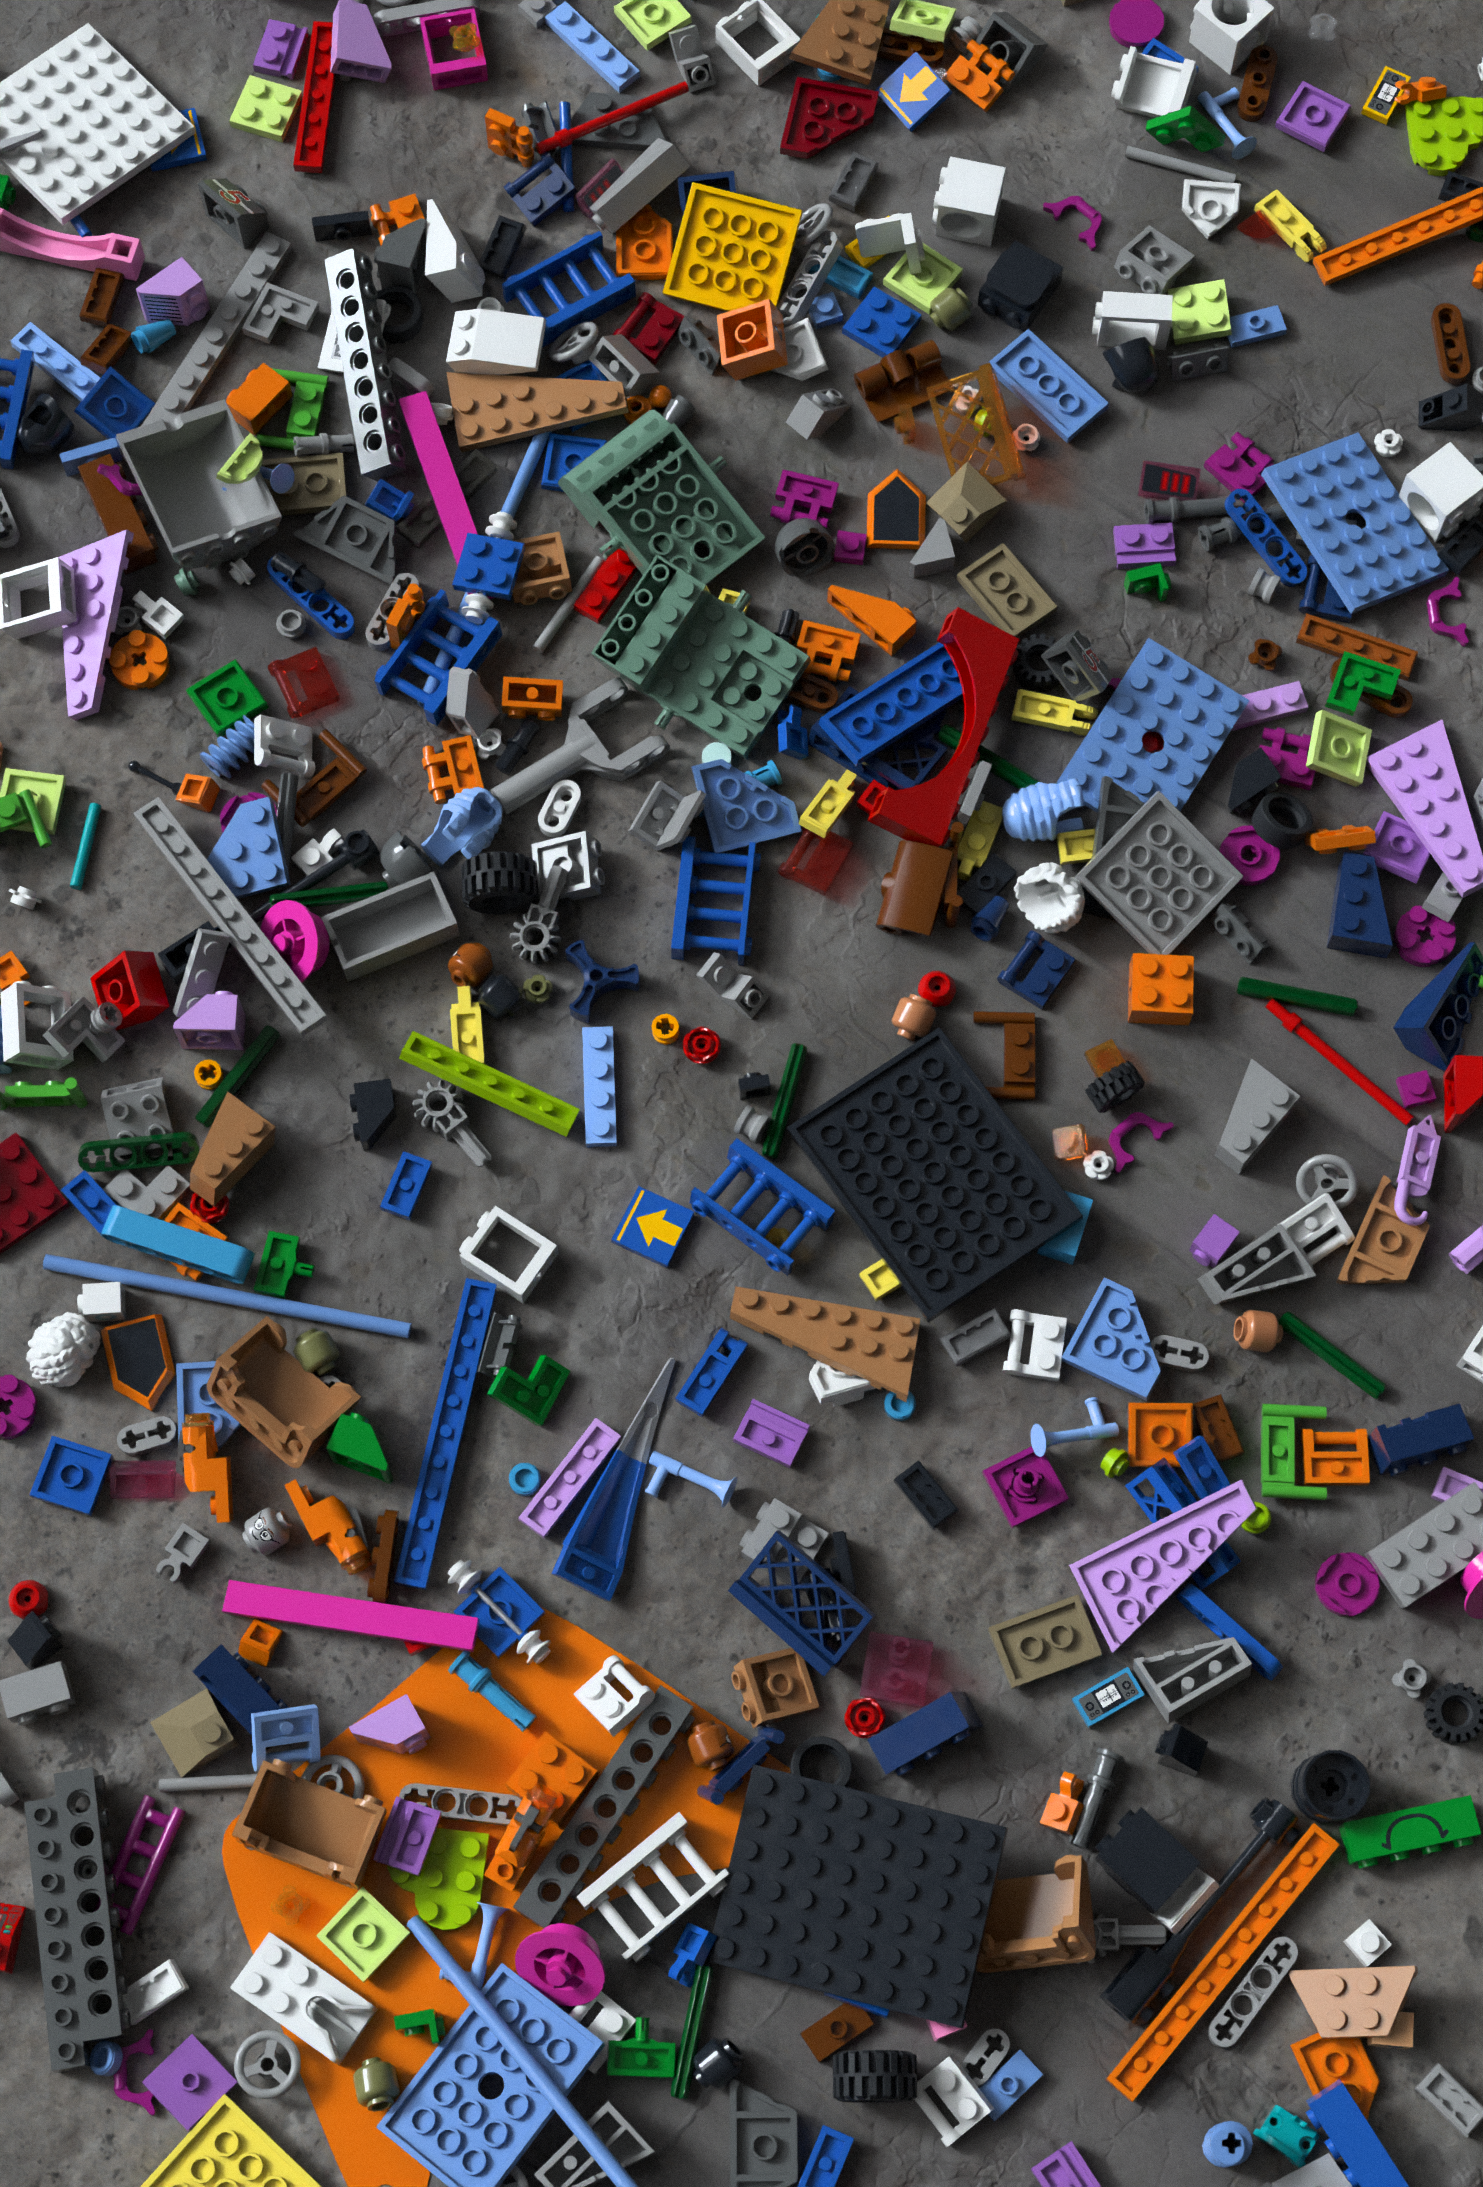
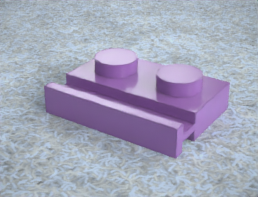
[253,19,309,80]
[1113,523,1176,569]
[733,1399,810,1468]
[373,1796,442,1876]
[1030,2141,1101,2187]

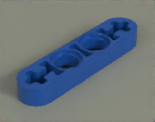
[1224,489,1307,587]
[267,556,355,640]
[1177,1583,1283,1681]

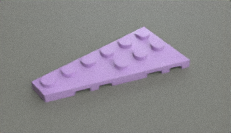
[58,529,134,720]
[1366,720,1483,898]
[1069,1480,1257,1653]

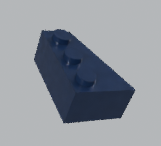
[1327,852,1393,958]
[192,1644,289,1751]

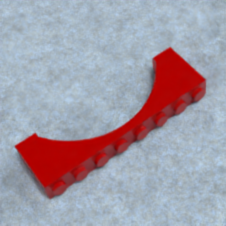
[867,607,1019,847]

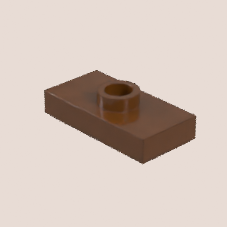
[79,267,125,327]
[81,323,133,374]
[1193,1394,1245,1463]
[800,2003,874,2063]

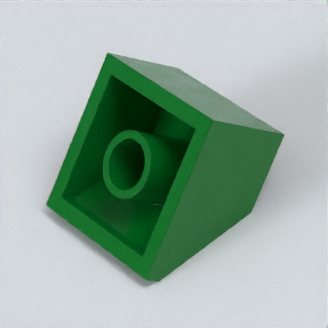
[326,1413,394,1484]

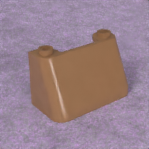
[207,1316,361,1468]
[232,1759,387,1890]
[976,1855,1096,1973]

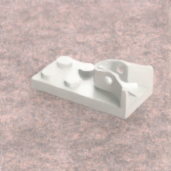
[230,1932,378,2065]

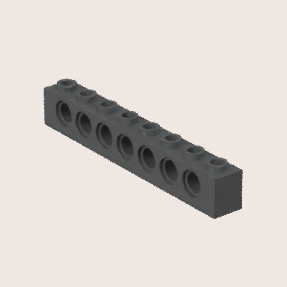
[324,248,406,481]
[513,1685,695,1929]
[54,1767,131,2044]
[24,1797,91,2073]

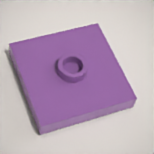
[1275,81,1352,152]
[1363,811,1430,884]
[142,2034,238,2132]

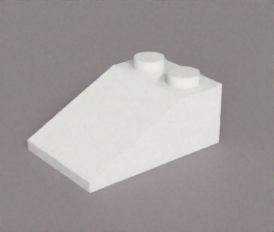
[425,199,485,303]
[446,309,546,375]

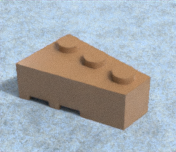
[190,1092,275,1206]

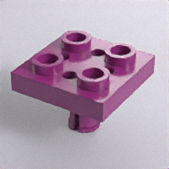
[982,1446,1069,1529]

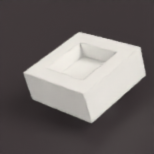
[1343,1919,1392,1967]

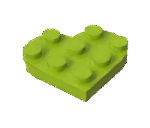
[1404,96,1483,177]
[387,1828,490,1931]

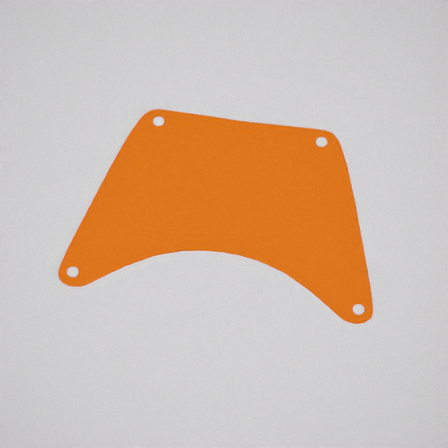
[222,1606,790,2187]

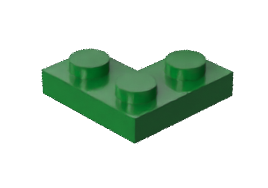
[1146,106,1225,153]
[1325,651,1401,716]
[487,1355,570,1426]

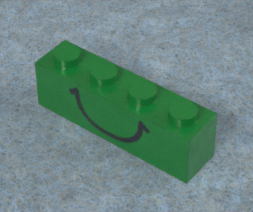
[1339,1795,1481,1869]

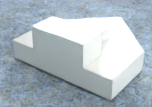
[1182,179,1241,240]
[771,318,828,381]
[809,1360,875,1407]

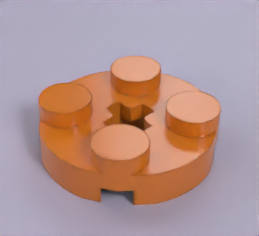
[109,630,170,690]

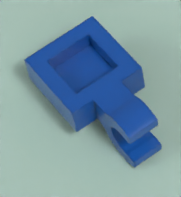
[777,704,808,760]
[668,1922,717,1988]

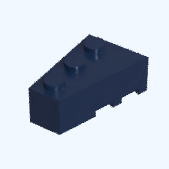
[1368,1404,1474,1477]
[868,1692,983,1777]

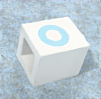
[77,1282,126,1322]

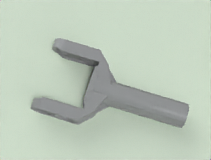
[490,677,670,815]

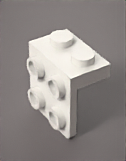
[855,213,925,274]

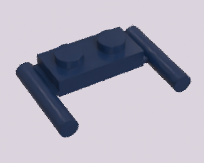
[697,1725,785,1805]

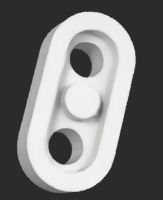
[538,780,581,837]

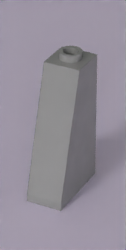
[589,138,690,233]

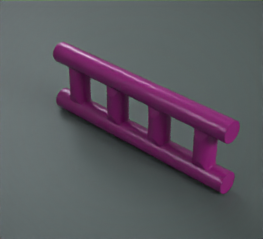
[92,1794,186,1936]

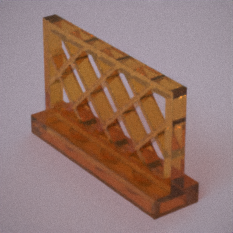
[926,363,1026,486]

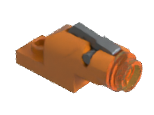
[176,1413,234,1523]
[284,1479,372,1576]
[484,1783,558,1892]

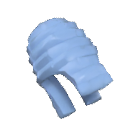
[1002,778,1085,842]
[420,787,503,867]

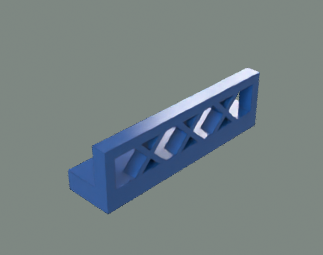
[1125,1457,1241,1590]

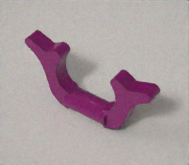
[1043,196,1102,251]
[97,464,143,496]
[1426,577,1469,647]
[1108,1112,1174,1174]
[114,2029,156,2116]

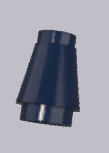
[970,896,1009,941]

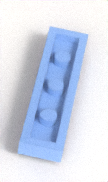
[545,1,640,93]
[11,322,100,401]
[582,1026,617,1147]

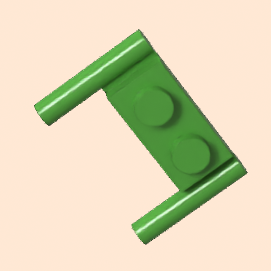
[256,368,329,451]
[0,789,52,848]
[0,1077,88,1110]
[1261,1404,1327,1500]

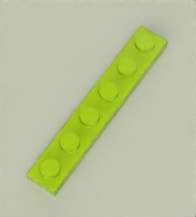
[399,1031,580,1137]

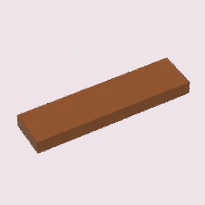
[1296,613,1418,681]

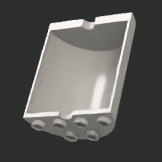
[116,399,282,570]

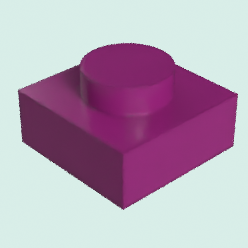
[834,530,867,565]
[1396,1070,1436,1109]

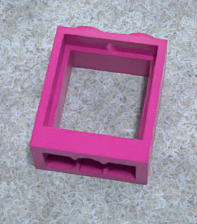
[420,8,488,90]

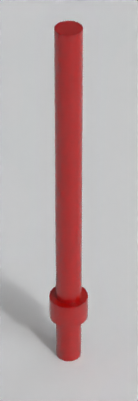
[536,81,689,154]
[1265,998,1414,1126]

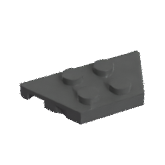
[571,92,666,151]
[294,495,397,585]
[1092,776,1145,858]
[730,2079,798,2187]

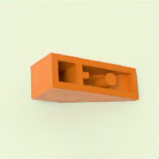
[827,585,917,657]

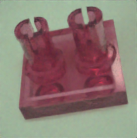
[859,1632,934,1708]

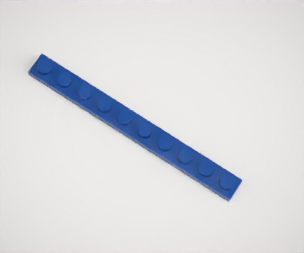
[394,1278,497,1590]

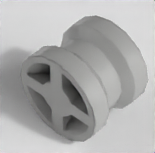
[949,16,983,53]
[1247,568,1281,604]
[734,1105,770,1143]

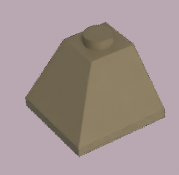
[926,461,1007,543]
[150,1688,239,1778]

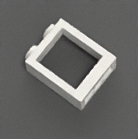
[716,0,801,86]
[1092,291,1173,350]
[0,557,77,639]
[1,981,74,1070]
[459,1206,558,1303]

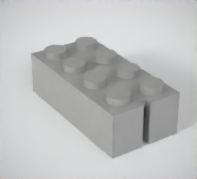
[321,871,460,982]
[1364,1482,1483,1608]

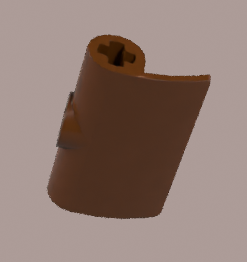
[854,339,954,423]
[876,840,954,937]

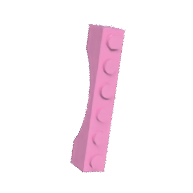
[0,208,145,281]

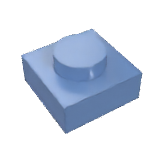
[808,292,843,329]

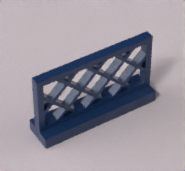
[808,686,947,790]
[728,1530,875,1676]

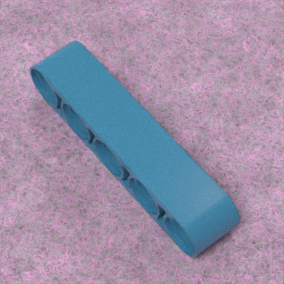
[101,1205,255,1284]

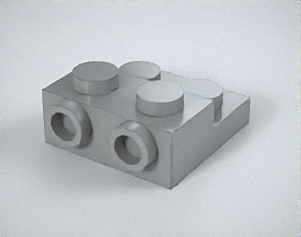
[1113,225,1195,295]
[531,831,605,902]
[739,1498,829,1584]

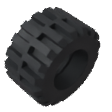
[461,851,538,915]
[833,2050,917,2103]

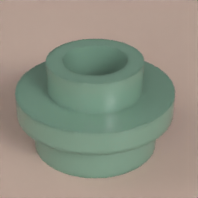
[174,567,200,596]

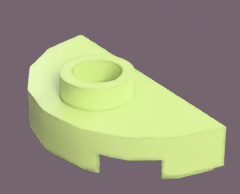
[216,433,263,484]

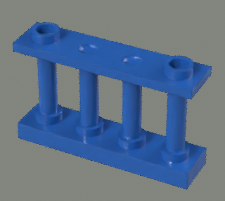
[502,231,636,348]
[0,349,35,469]
[374,589,503,726]
[671,836,761,966]
[689,1138,835,1276]

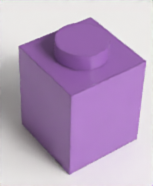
[1189,1214,1240,1268]

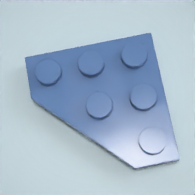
[691,759,801,853]
[207,797,291,899]
[1061,1277,1161,1401]
[176,1361,242,1454]

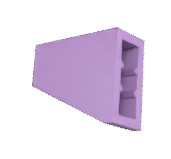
[330,0,392,83]

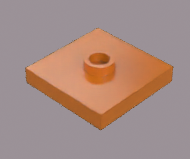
[1128,1402,1193,1467]

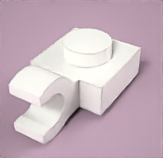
[132,590,185,639]
[291,828,344,876]

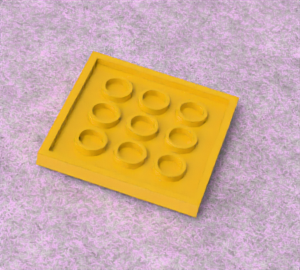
[663,182,803,312]

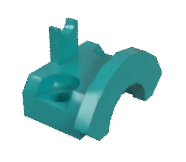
[1253,2105,1320,2168]

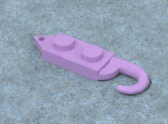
[1394,1115,1441,1226]

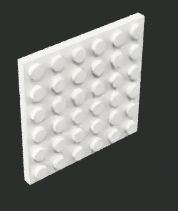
[0,23,195,225]

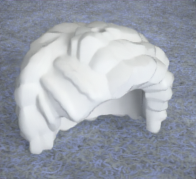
[1014,862,1085,934]
[26,1312,100,1387]

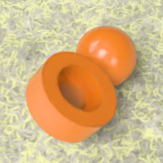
[624,385,672,425]

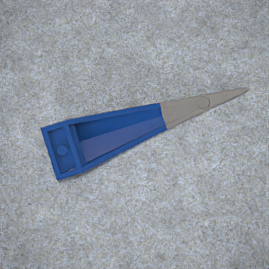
[551,1358,675,1601]

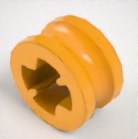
[651,1014,680,1045]
[194,1060,223,1090]

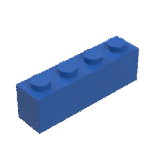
[1305,2079,1409,2187]

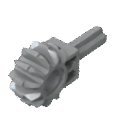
[510,865,568,964]
[412,1080,492,1168]
[1076,1908,1166,1964]

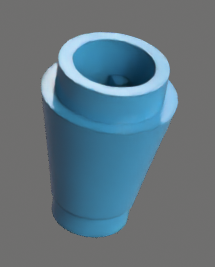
[131,319,176,354]

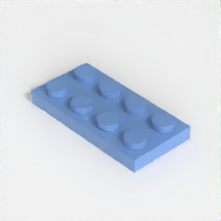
[987,329,1109,443]

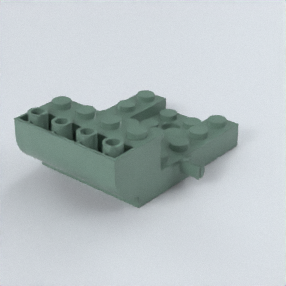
[558,410,765,585]
[591,554,811,759]

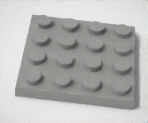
[1074,791,1243,955]

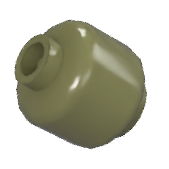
[929,287,973,331]
[293,1328,340,1377]
[353,2057,400,2112]

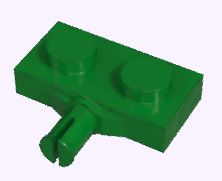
[254,1230,315,1299]
[606,2017,675,2077]

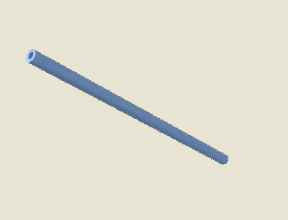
[417,431,551,708]
[43,1254,412,1339]
[406,1915,639,2187]

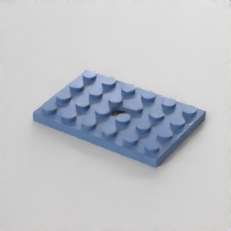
[1261,432,1449,614]
[1056,638,1250,812]
[376,1963,606,2187]

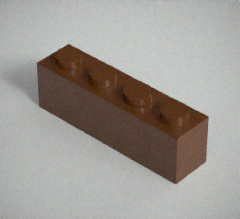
[78,454,159,575]

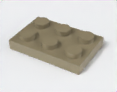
[262,453,347,516]
[956,543,1057,638]
[988,1594,1102,1690]

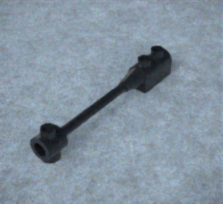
[158,829,380,986]
[1099,1797,1299,2025]

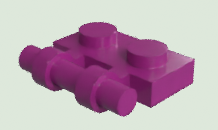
[1204,432,1274,503]
[770,469,839,529]
[1259,727,1315,790]

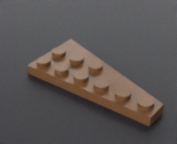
[789,0,891,85]
[446,372,629,452]
[730,1286,920,1402]

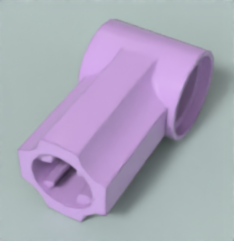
[1449,1224,1483,1274]

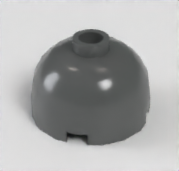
[775,518,835,577]
[380,830,439,887]

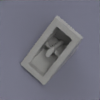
[909,518,955,578]

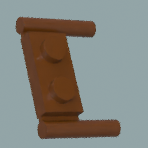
[261,729,368,827]
[941,822,964,928]
[973,1011,1035,1100]

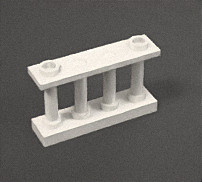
[576,1812,729,1962]

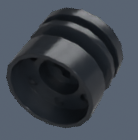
[1291,1750,1370,1823]

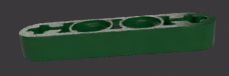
[78,1132,200,1173]

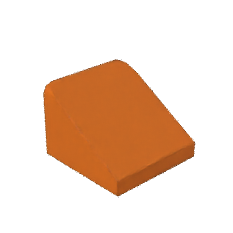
[175,774,220,812]
[238,1618,283,1667]

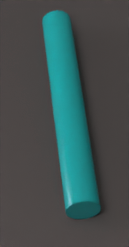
[70,803,102,890]

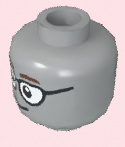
[242,1507,292,1555]

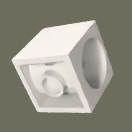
[1189,0,1275,75]
[932,157,1006,247]
[1398,442,1483,543]

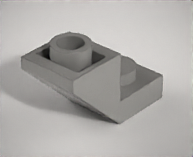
[668,24,716,92]
[696,952,769,1019]

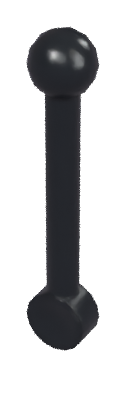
[128,760,182,796]

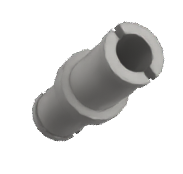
[293,433,354,455]

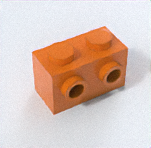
[226,362,293,436]
[502,676,564,721]

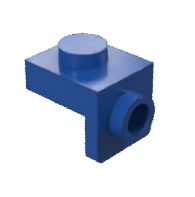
[365,479,414,522]

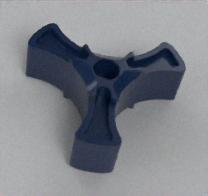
[566,940,640,1023]

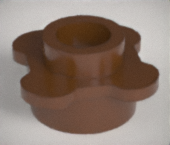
[1248,639,1282,671]

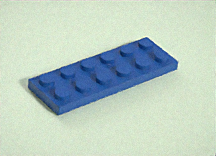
[818,643,963,766]

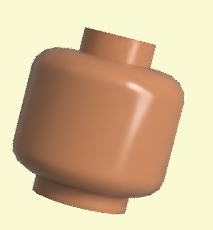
[891,994,936,1041]
[1233,1310,1283,1352]

